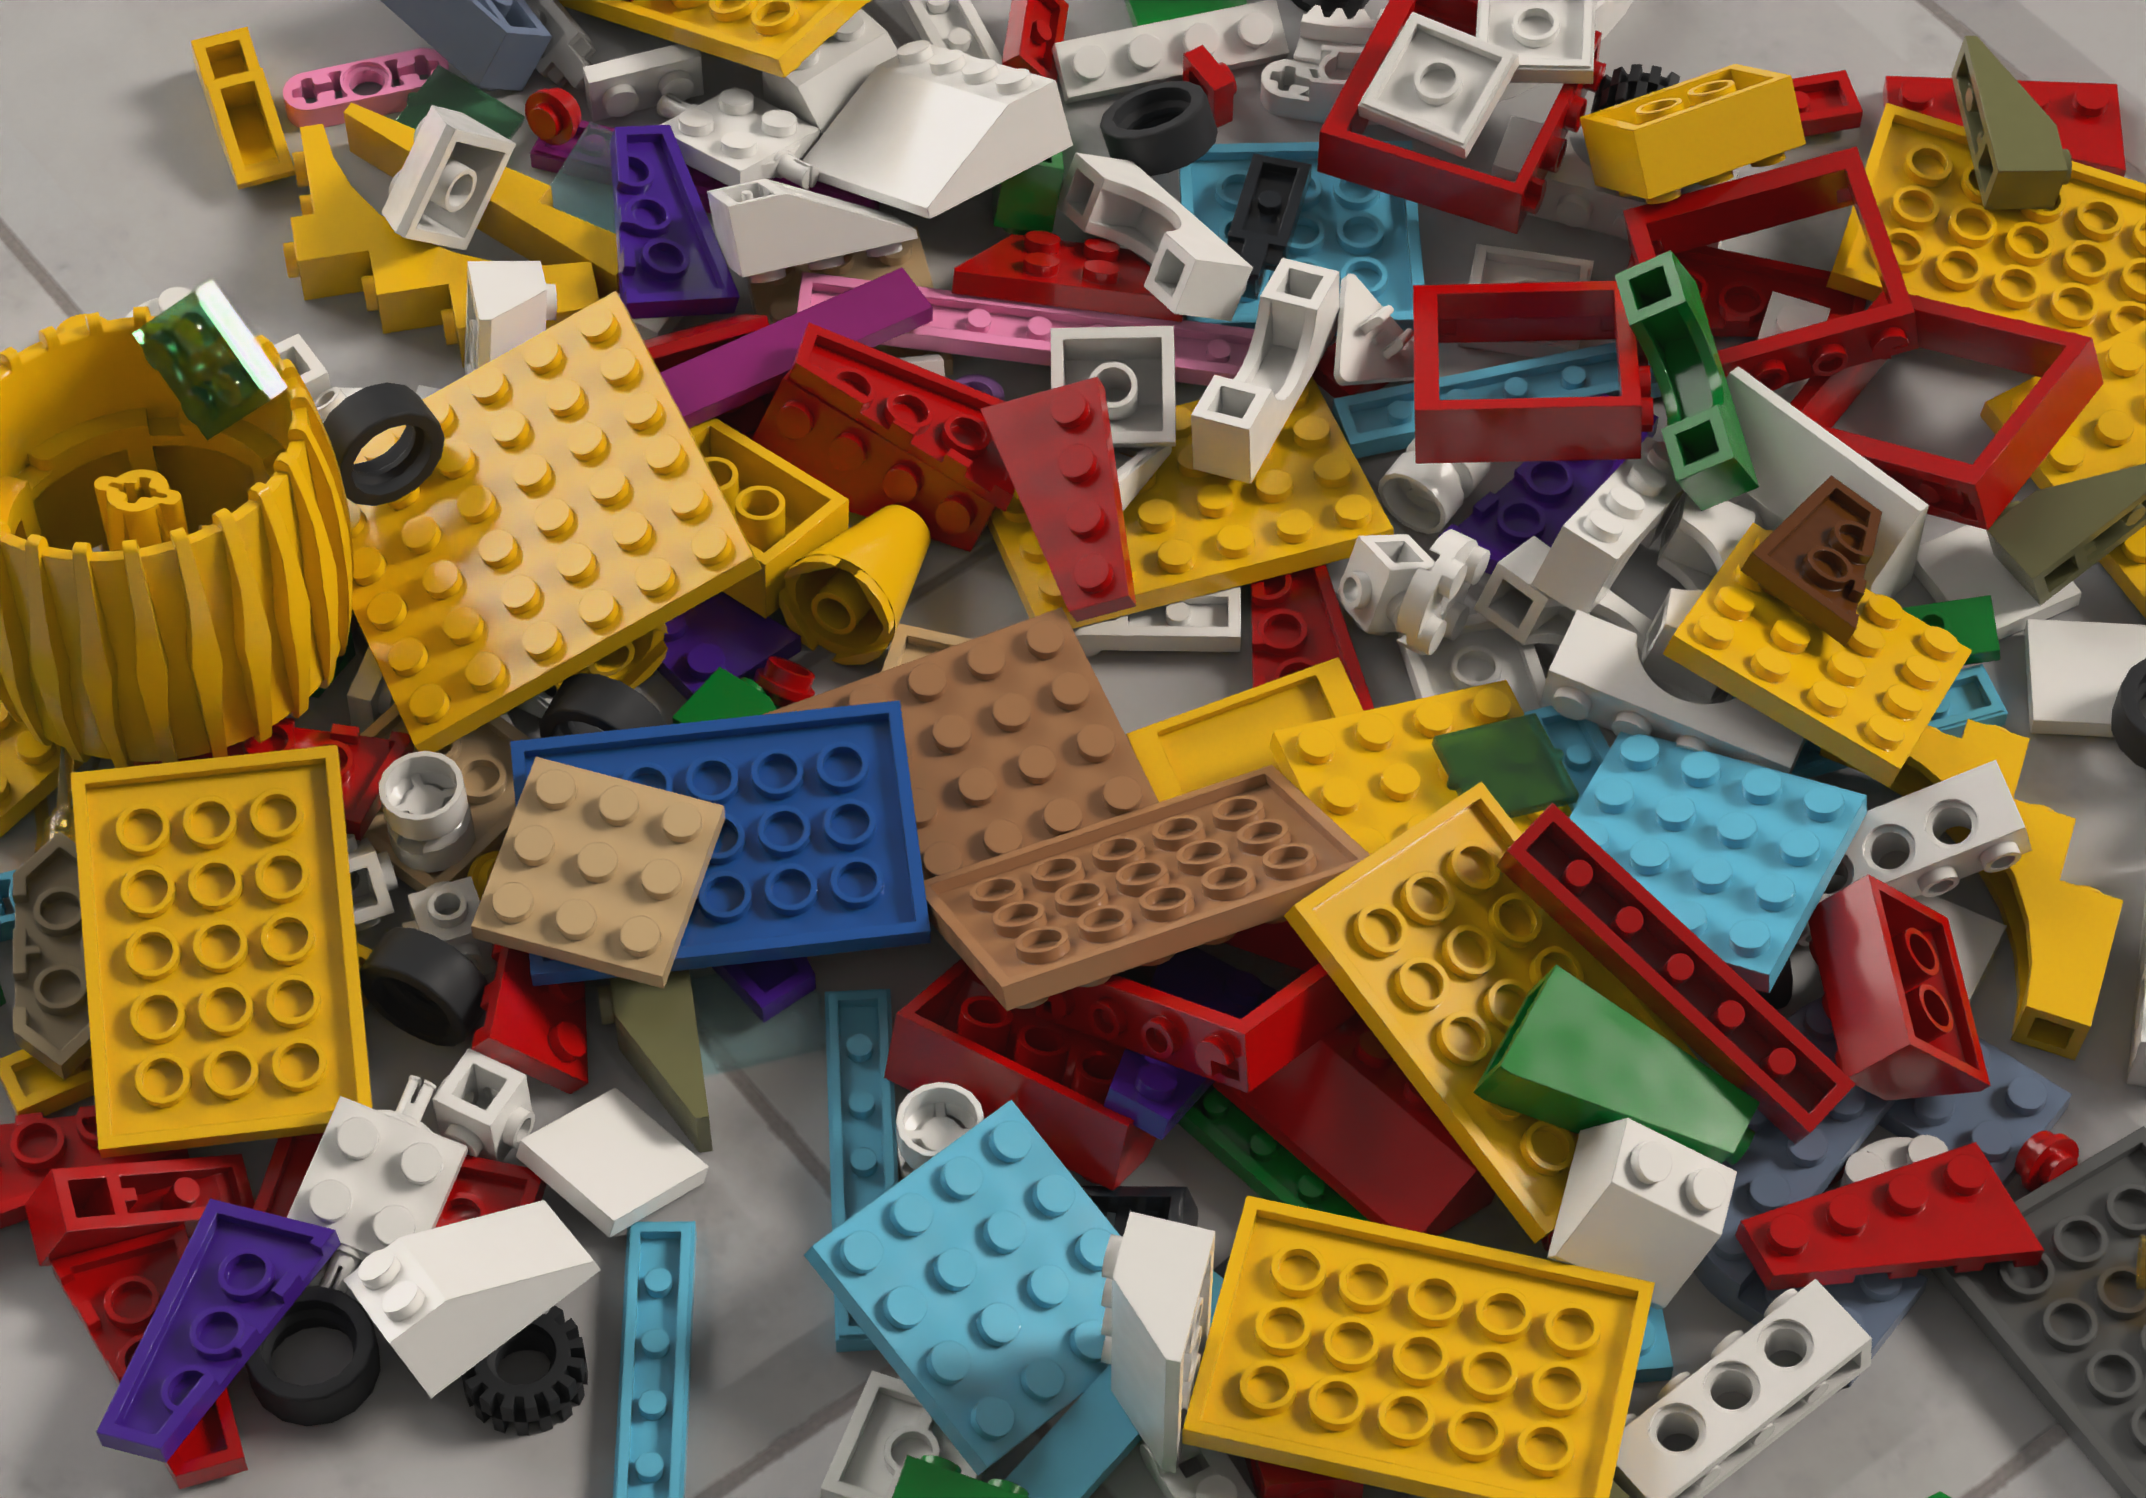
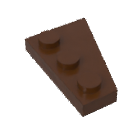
[1741,475,1882,647]

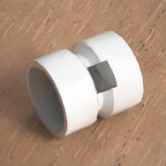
[1378,438,1491,534]
[379,751,475,873]
[896,1082,984,1180]

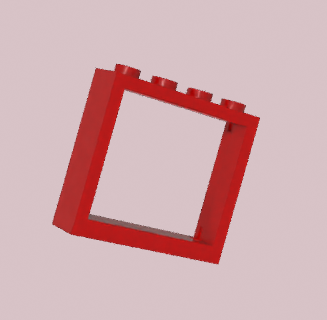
[1317,0,1606,234]
[1623,146,1919,391]
[1413,281,1654,464]
[1789,290,2104,530]
[1035,921,1357,1093]

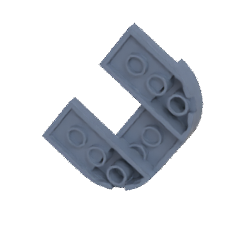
[1693,997,2072,1387]

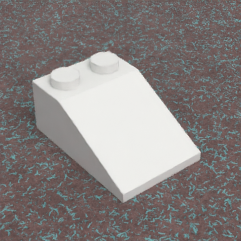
[343,1200,601,1398]

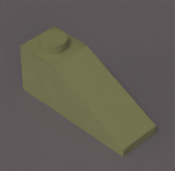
[1951,36,2072,210]
[1986,463,2146,606]
[597,970,713,1153]

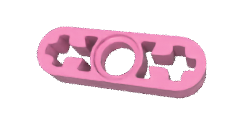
[283,48,451,128]

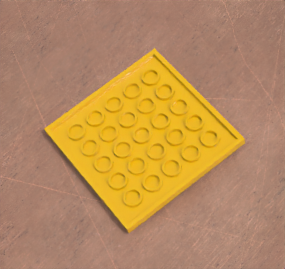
[347,291,762,752]

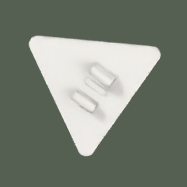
[1334,273,1414,386]

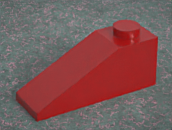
[25,1154,255,1267]

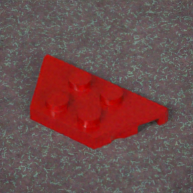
[951,231,1183,322]

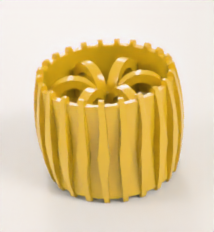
[0,306,354,768]

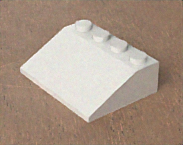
[802,40,1073,219]

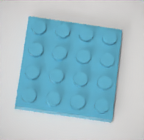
[1178,140,1425,336]
[1569,731,1867,993]
[804,1100,1120,1476]

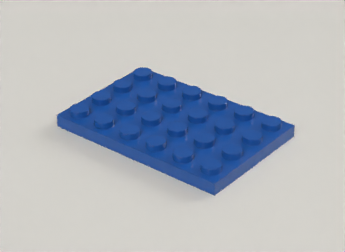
[510,700,931,986]

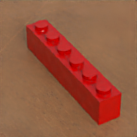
[1497,803,1856,1145]

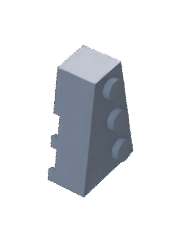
[380,0,552,91]

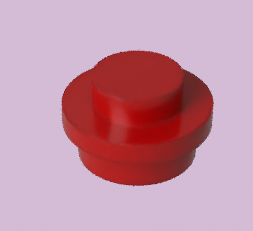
[525,88,582,145]
[753,656,815,707]
[2015,1130,2079,1193]

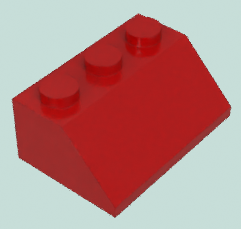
[1808,874,1991,1101]

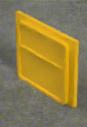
[1126,657,1363,802]

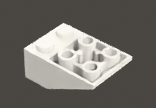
[707,178,918,283]

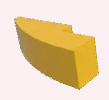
[191,27,295,190]

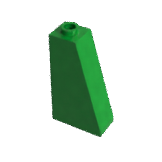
[1473,965,1760,1165]

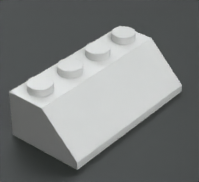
[1726,366,1929,598]
[1101,1211,1215,1473]

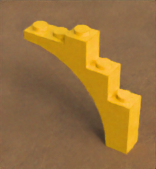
[282,124,599,368]
[1819,719,2123,1061]

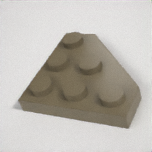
[13,831,91,1080]

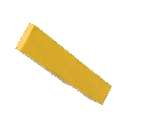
[343,103,620,300]

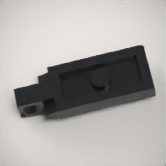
[1227,154,1312,300]

